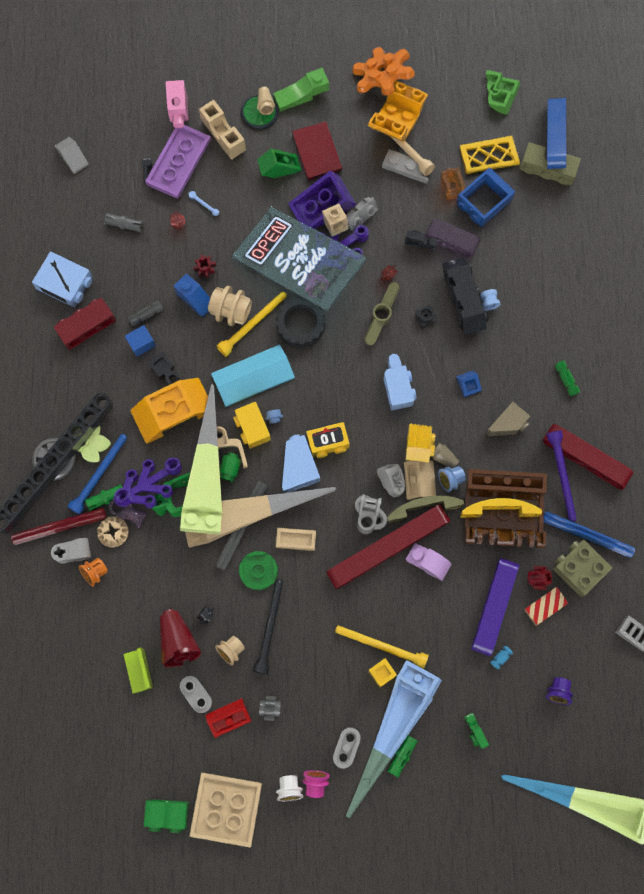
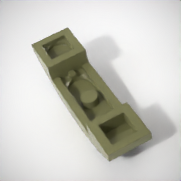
[387,496,464,524]

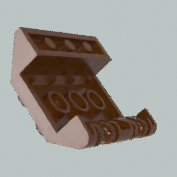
[464,469,547,548]

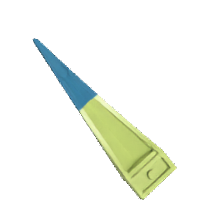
[502,775,644,844]

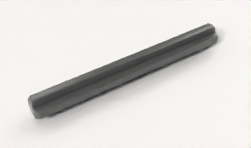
[216,481,267,570]

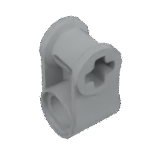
[357,494,382,534]
[51,538,91,564]

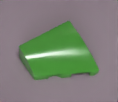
[486,70,520,115]

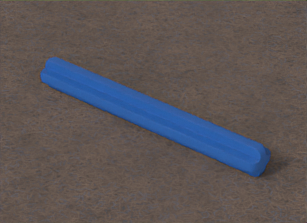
[543,512,635,558]

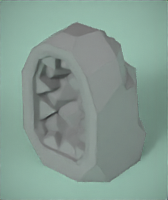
[377,464,405,497]

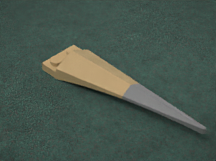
[185,487,336,548]

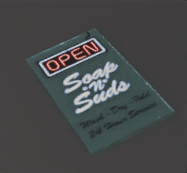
[232,207,367,311]

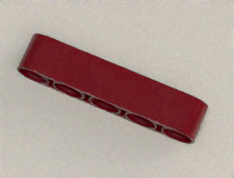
[542,424,634,490]

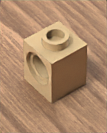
[322,204,348,237]

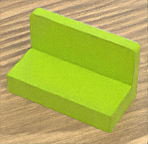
[124,648,153,693]

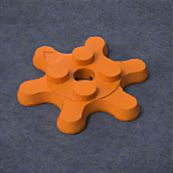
[352,47,415,95]

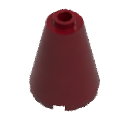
[160,609,201,668]

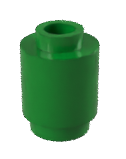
[219,452,242,482]

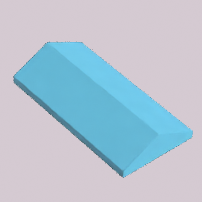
[211,345,295,407]

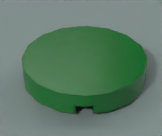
[239,551,278,591]

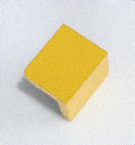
[368,658,397,688]

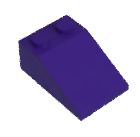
[288,170,356,233]

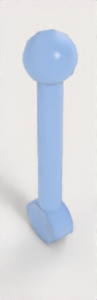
[189,191,219,216]

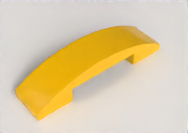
[460,498,542,518]

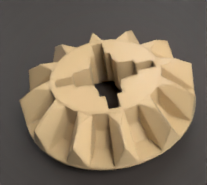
[97,516,129,547]

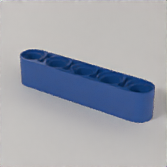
[547,98,566,169]

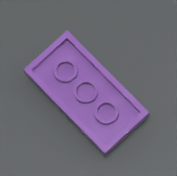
[145,125,211,199]

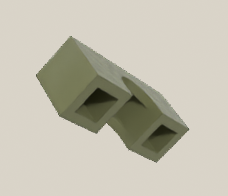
[520,142,581,185]

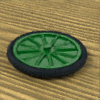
[241,95,278,129]

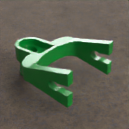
[149,472,190,517]

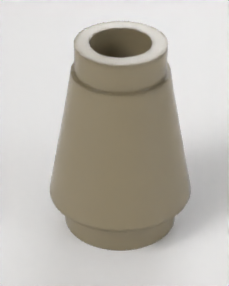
[432,443,459,469]

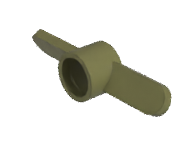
[364,282,400,345]

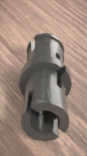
[104,213,143,233]

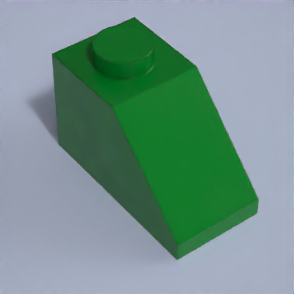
[257,148,301,178]

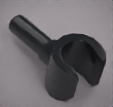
[142,157,153,183]

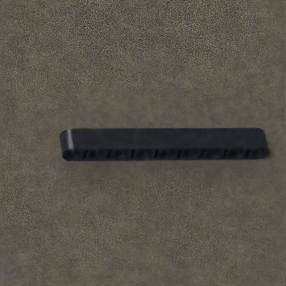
[0,393,113,534]

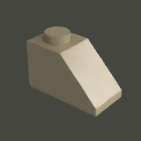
[486,402,530,436]

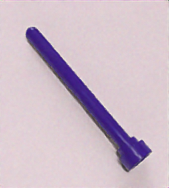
[546,430,577,522]

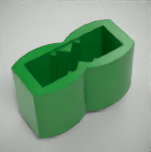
[144,799,189,833]

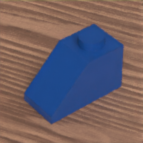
[174,273,210,318]

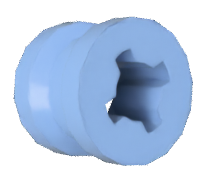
[480,289,500,311]

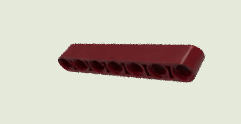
[326,504,451,589]

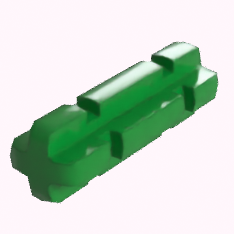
[555,360,580,396]

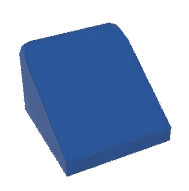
[456,371,482,397]

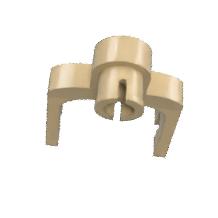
[217,426,248,469]

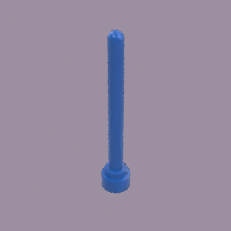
[67,434,127,515]

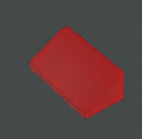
[205,699,251,738]

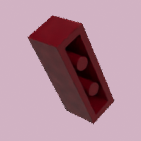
[54,297,116,350]

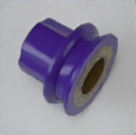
[546,677,573,705]

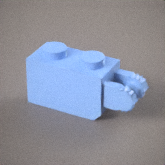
[383,354,417,411]

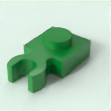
[464,713,489,749]

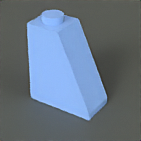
[282,435,320,493]

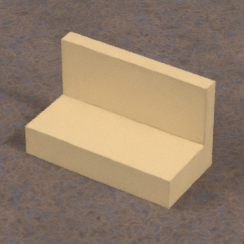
[404,461,436,501]

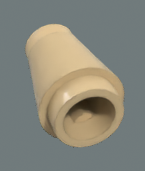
[257,87,275,115]

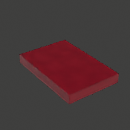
[292,121,342,181]

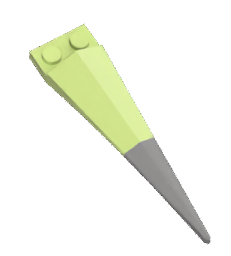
[180,384,222,535]

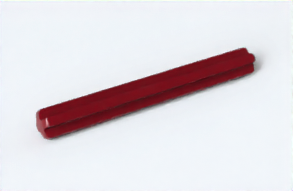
[11,508,106,545]

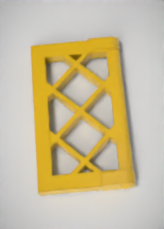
[460,136,520,175]

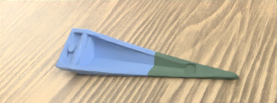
[346,660,442,818]

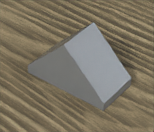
[54,137,89,174]

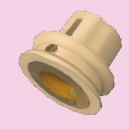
[215,636,245,666]

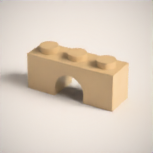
[199,100,246,160]

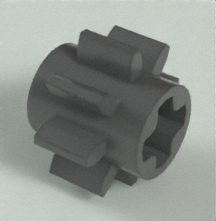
[259,696,281,721]

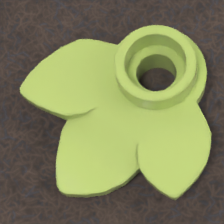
[75,426,111,462]

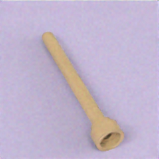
[391,137,435,176]

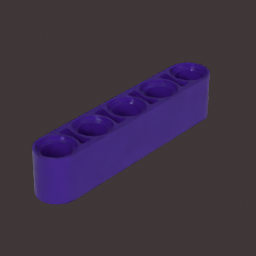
[471,558,519,656]

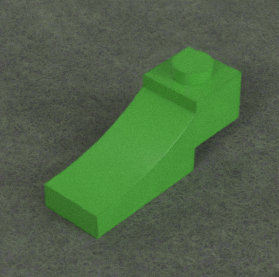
[273,68,329,111]

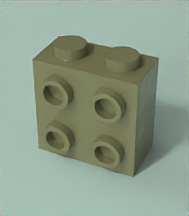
[553,540,612,597]

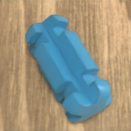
[490,646,513,669]

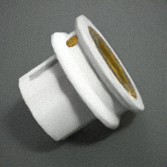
[276,775,303,801]

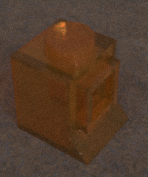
[440,167,465,201]

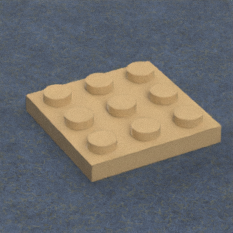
[189,772,262,847]

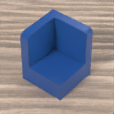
[125,325,156,357]

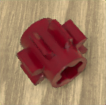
[193,255,216,279]
[527,566,552,590]

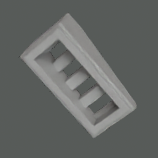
[615,615,644,652]

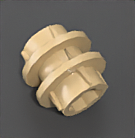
[208,286,252,326]

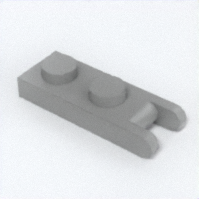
[382,149,429,183]

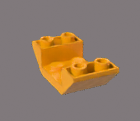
[368,81,428,142]
[130,378,208,444]

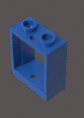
[456,167,515,227]

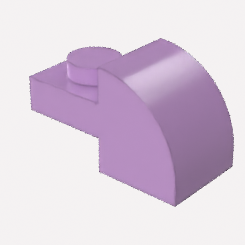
[406,543,452,581]

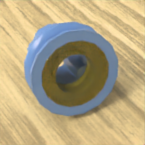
[438,466,466,492]

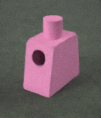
[166,80,188,128]

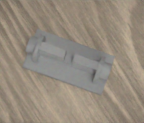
[346,197,378,233]

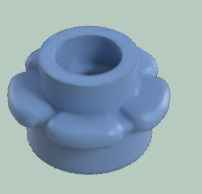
[265,409,283,424]

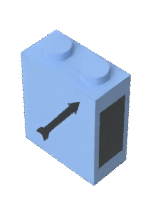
[32,251,93,308]

